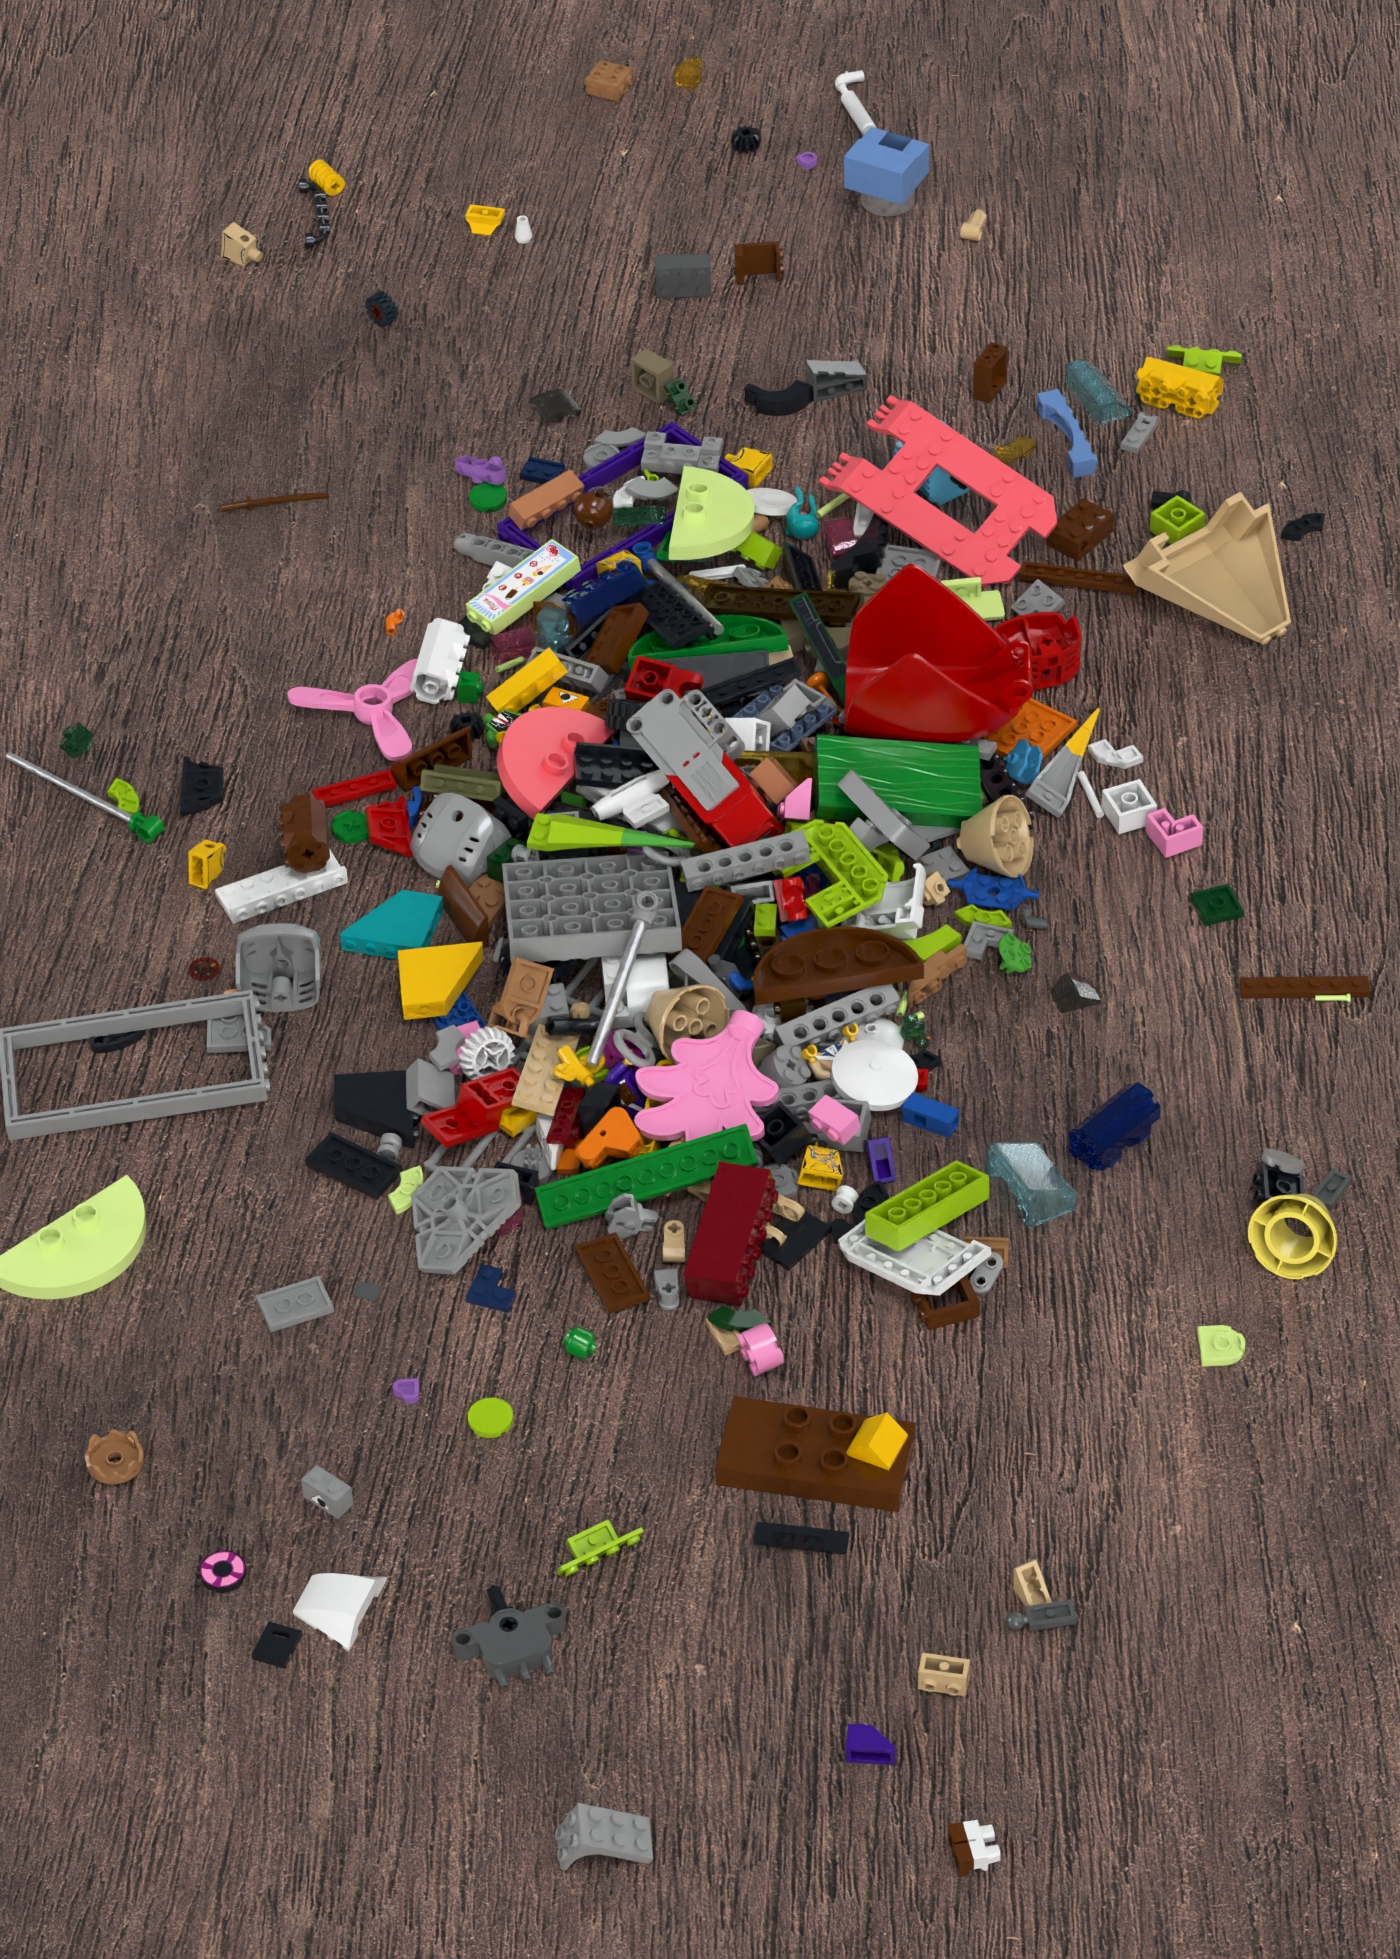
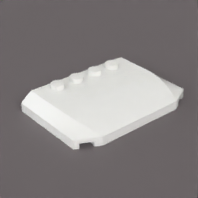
[838,1219,992,1296]

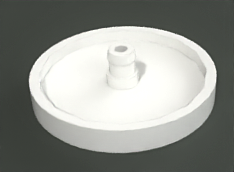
[747,488,797,516]

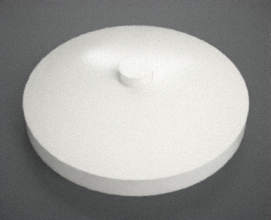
[831,1039,918,1111]

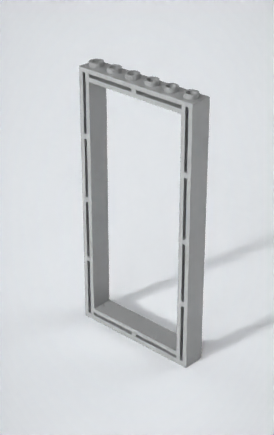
[0,990,271,1141]

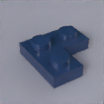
[466,1264,516,1313]

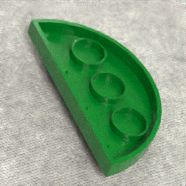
[628,615,789,673]

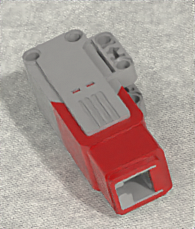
[626,689,786,848]

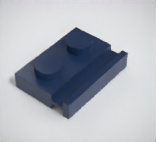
[519,456,565,484]

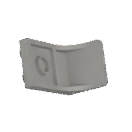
[555,1803,653,1870]

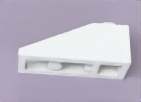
[536,1114,565,1170]

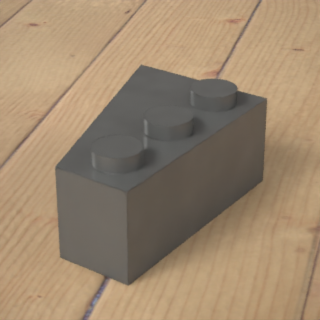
[806,360,867,403]

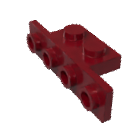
[546,1088,585,1149]

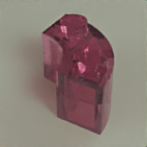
[822,516,859,557]

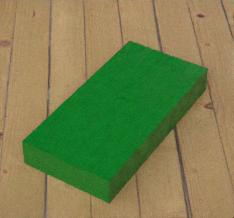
[812,735,982,829]

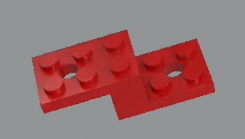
[421,1067,521,1148]

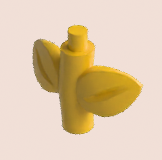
[553,1045,605,1089]

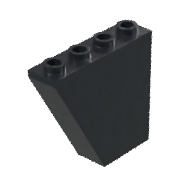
[674,880,756,962]
[334,1070,419,1149]

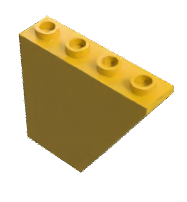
[398,941,484,1020]

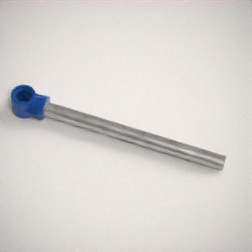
[632,542,724,635]

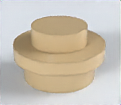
[570,1002,590,1018]

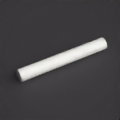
[1077,771,1104,818]

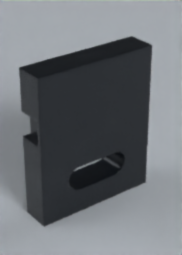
[252,1622,302,1669]

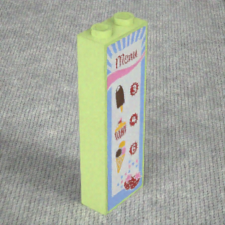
[466,539,581,636]

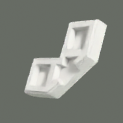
[1088,739,1143,769]

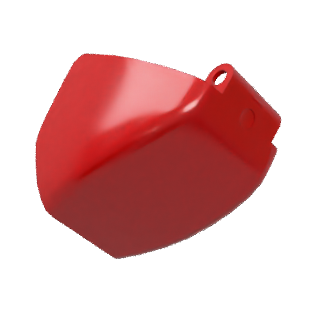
[844,564,1033,744]

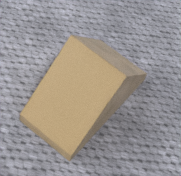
[1013,1559,1052,1606]

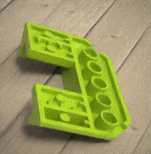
[773,819,889,929]

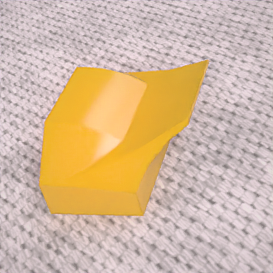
[465,204,505,235]
[499,1106,543,1137]

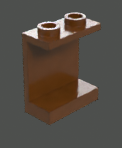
[734,241,784,285]

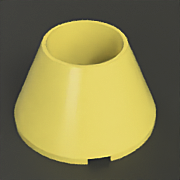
[1248,1194,1337,1279]

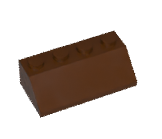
[390,727,473,792]

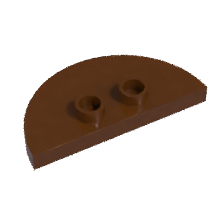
[753,926,924,1006]

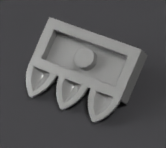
[733,567,769,587]

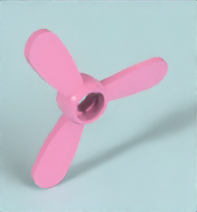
[288,659,418,761]

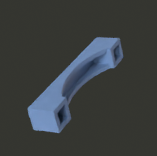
[1036,389,1098,478]

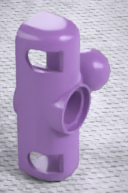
[455,456,506,485]

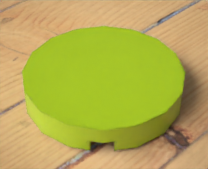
[468,1398,513,1438]

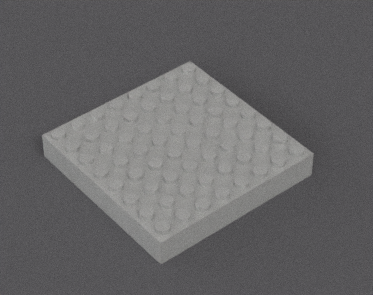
[502,851,682,963]

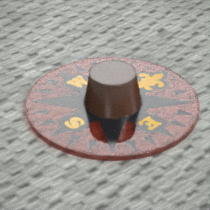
[188,957,220,981]

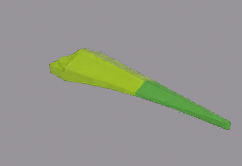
[527,813,695,851]

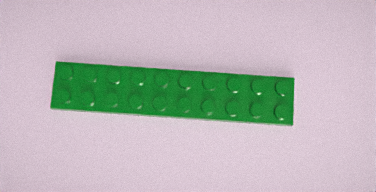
[535,1123,759,1230]

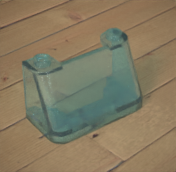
[986,1141,1078,1229]

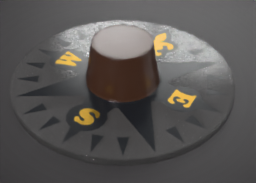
[588,486,615,502]

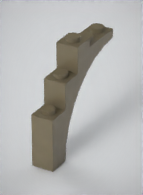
[773,618,852,661]

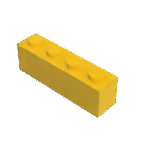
[486,648,568,713]

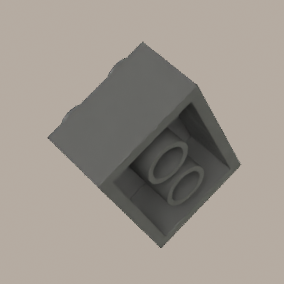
[655,254,712,298]

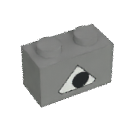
[301,1465,354,1519]

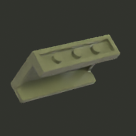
[420,764,510,801]

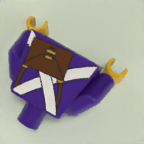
[603,1050,647,1118]

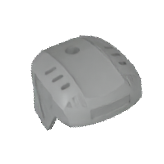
[410,793,511,887]
[236,923,322,1012]

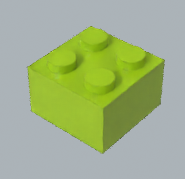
[1150,495,1206,545]

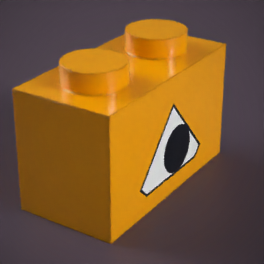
[543,687,590,712]

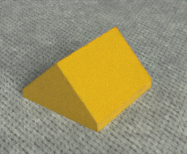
[846,1412,908,1471]

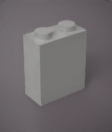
[725,879,775,904]
[406,1058,455,1116]

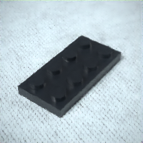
[305,1132,402,1200]

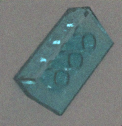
[1065,359,1133,425]

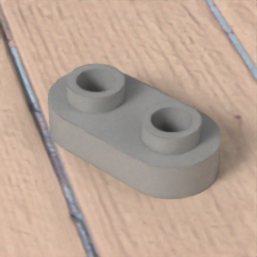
[970,1252,1003,1295]

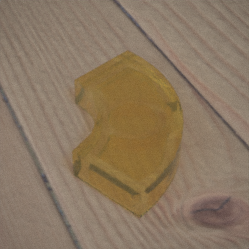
[993,437,1036,464]

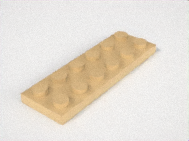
[511,1024,580,1116]

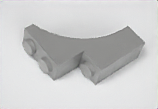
[849,808,912,852]

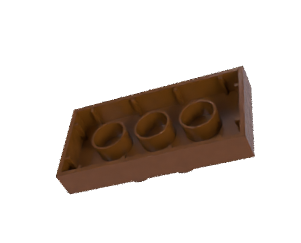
[715,1396,916,1512]

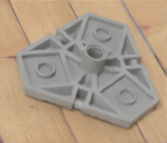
[411,1166,521,1275]

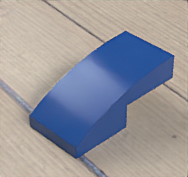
[406,786,422,830]

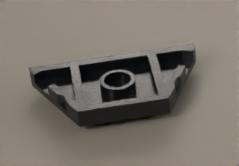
[180,756,224,817]

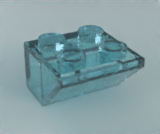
[536,605,570,653]

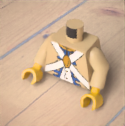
[801,1023,859,1081]

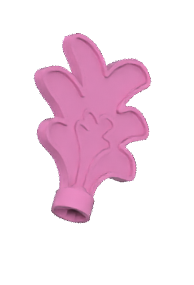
[634,1010,779,1142]

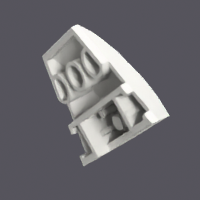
[293,1573,387,1652]

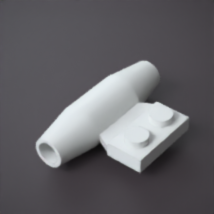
[591,769,670,829]

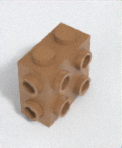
[584,60,634,101]

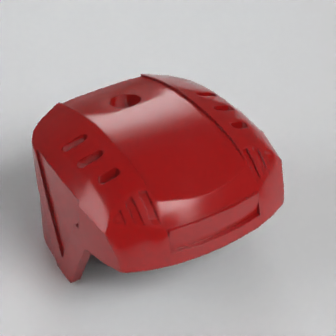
[994,612,1082,691]

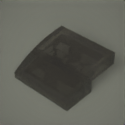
[529,389,582,423]

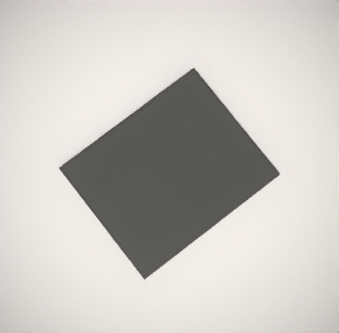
[353,1281,382,1301]

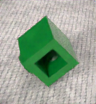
[457,671,484,704]

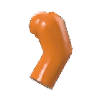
[385,609,405,635]

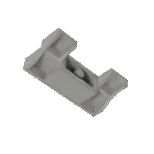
[641,431,723,474]

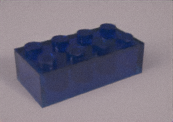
[562,560,648,625]

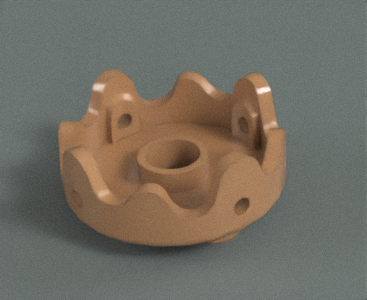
[85,1430,144,1484]

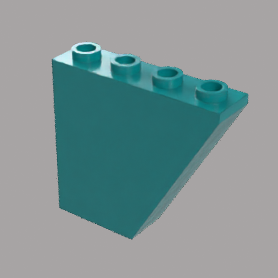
[340,890,444,959]

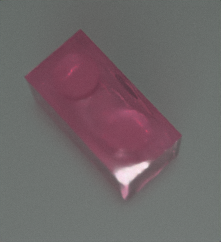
[491,626,536,665]

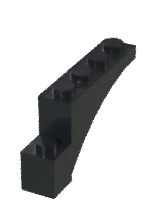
[830,513,890,589]

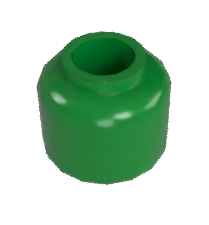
[562,1326,598,1359]

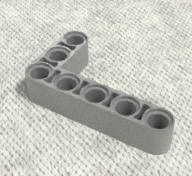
[837,769,931,861]

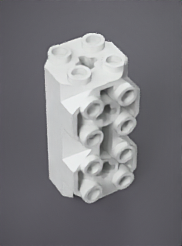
[410,618,470,704]

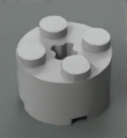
[758,1045,811,1088]

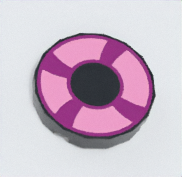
[199,1550,247,1593]

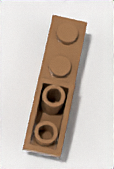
[908,944,967,1009]

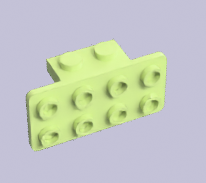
[941,577,1005,621]

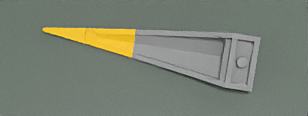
[1025,708,1100,818]

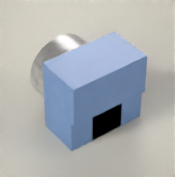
[844,127,929,216]

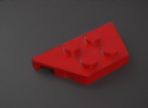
[365,796,412,857]

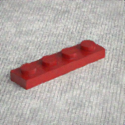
[312,769,396,807]

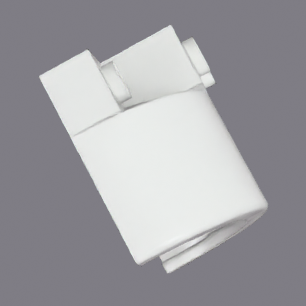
[841,863,926,941]
[601,952,669,1029]

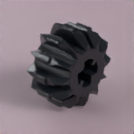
[731,125,761,153]
[450,710,484,743]

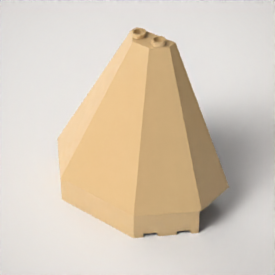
[1122,492,1291,646]

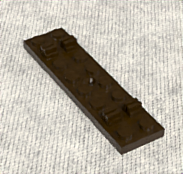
[700,583,861,626]

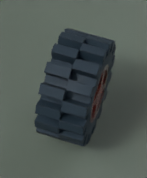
[365,291,399,327]

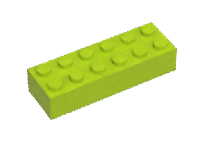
[865,1160,989,1252]

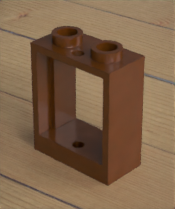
[973,342,1008,404]
[910,1275,980,1330]

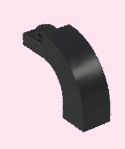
[744,380,813,416]

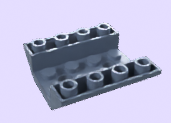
[731,685,837,760]

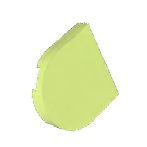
[1197,1325,1245,1366]

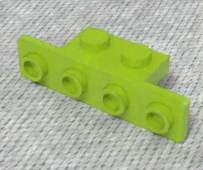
[1166,345,1242,376]
[557,1519,644,1576]

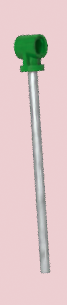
[5,752,165,843]

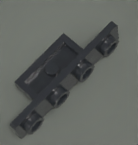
[753,1522,850,1554]

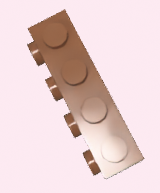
[507,469,585,531]

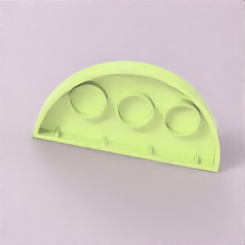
[669,466,754,560]
[0,1175,147,1299]

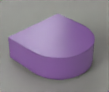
[796,152,817,170]

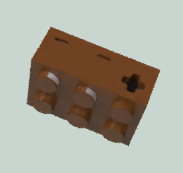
[1047,498,1114,562]

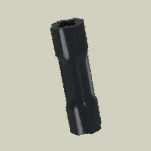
[545,1017,601,1036]

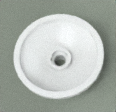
[842,1017,904,1049]

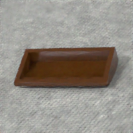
[584,603,649,675]
[438,865,489,949]

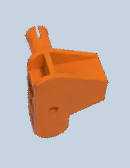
[575,1107,644,1171]

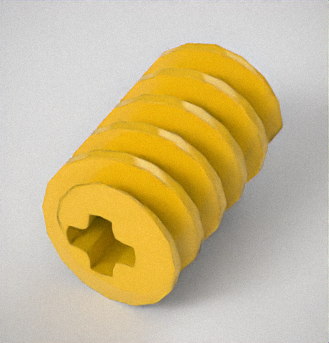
[308,159,345,196]

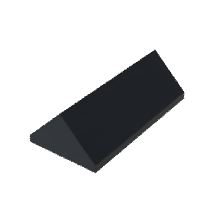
[782,541,822,591]

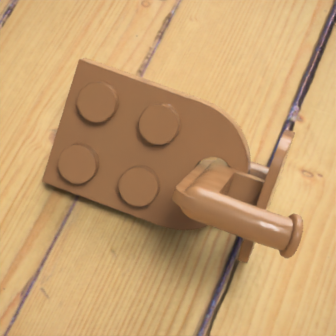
[487,957,554,1039]

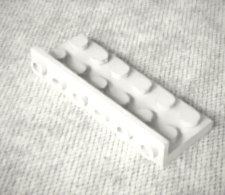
[215,850,348,924]

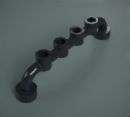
[299,179,330,248]

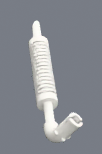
[835,70,877,136]

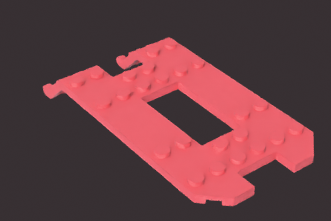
[818,395,1057,587]

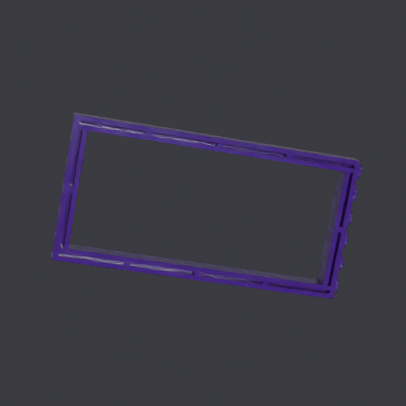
[497,422,749,595]

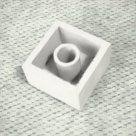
[1101,779,1157,834]

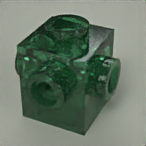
[59,722,94,759]

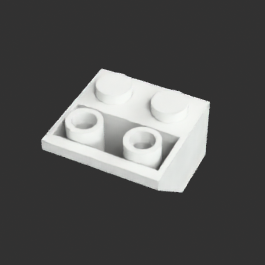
[722,718,771,766]

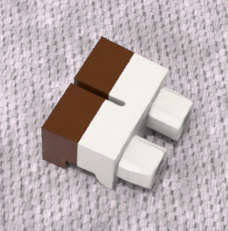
[948,1820,1001,1877]

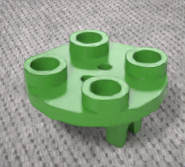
[998,932,1032,974]

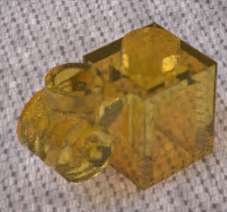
[674,56,703,91]

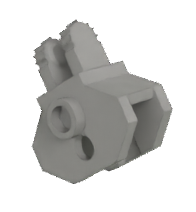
[605,1193,659,1240]

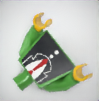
[483,704,541,748]

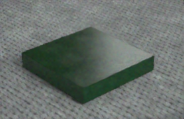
[1189,884,1244,926]

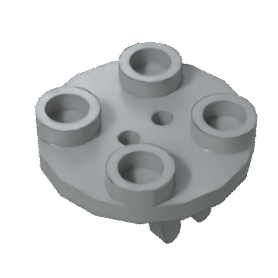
[511,1144,553,1184]

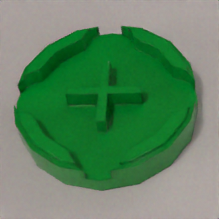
[469,483,507,512]
[331,810,369,844]

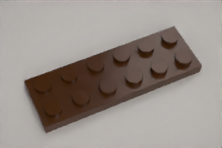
[658,785,724,854]

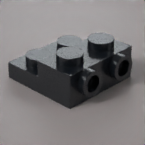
[1252,1165,1305,1207]

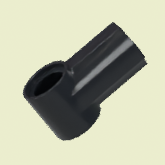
[1151,490,1191,508]

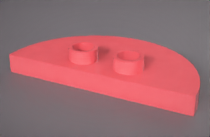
[497,707,616,820]

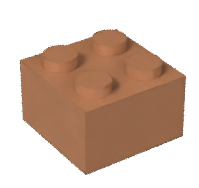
[749,756,799,805]

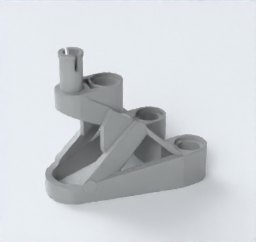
[669,949,747,1017]

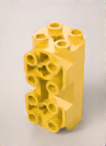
[1136,357,1223,418]

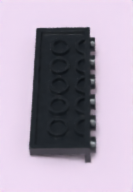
[623,580,715,650]
[658,650,769,702]
[573,742,681,795]

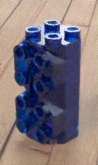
[1069,1082,1161,1171]

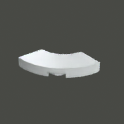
[613,476,645,511]

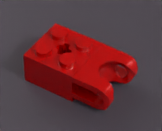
[624,655,704,702]
[772,876,808,922]

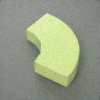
[388,1166,424,1214]

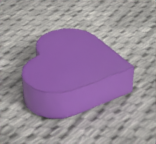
[392,1378,419,1404]

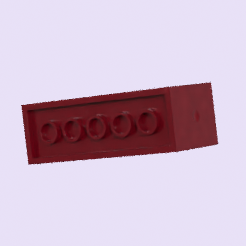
[683,1161,779,1306]

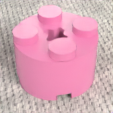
[736,1323,784,1377]

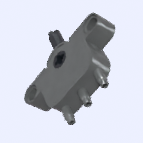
[452,1585,566,1689]

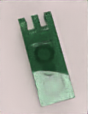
[613,506,666,526]

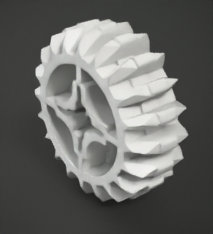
[458,1026,516,1080]

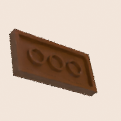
[668,886,744,966]
[574,1232,650,1314]

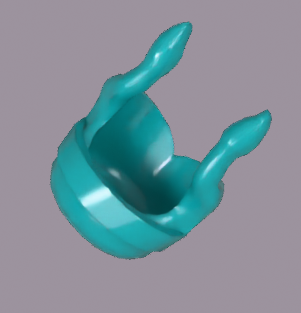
[785,486,820,540]

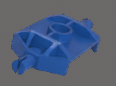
[948,868,1040,910]

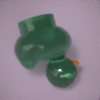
[899,1015,931,1049]

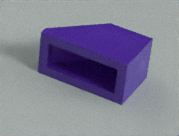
[864,1136,897,1183]
[846,1723,895,1765]

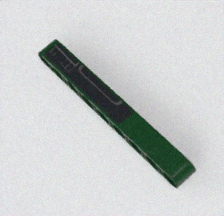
[788,591,846,707]

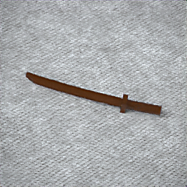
[220,492,328,512]

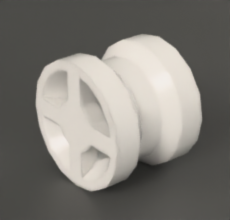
[831,1185,858,1214]

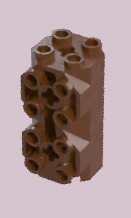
[279,793,330,873]

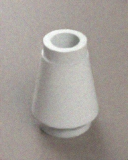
[514,216,532,244]

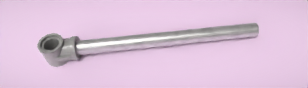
[586,891,658,1068]

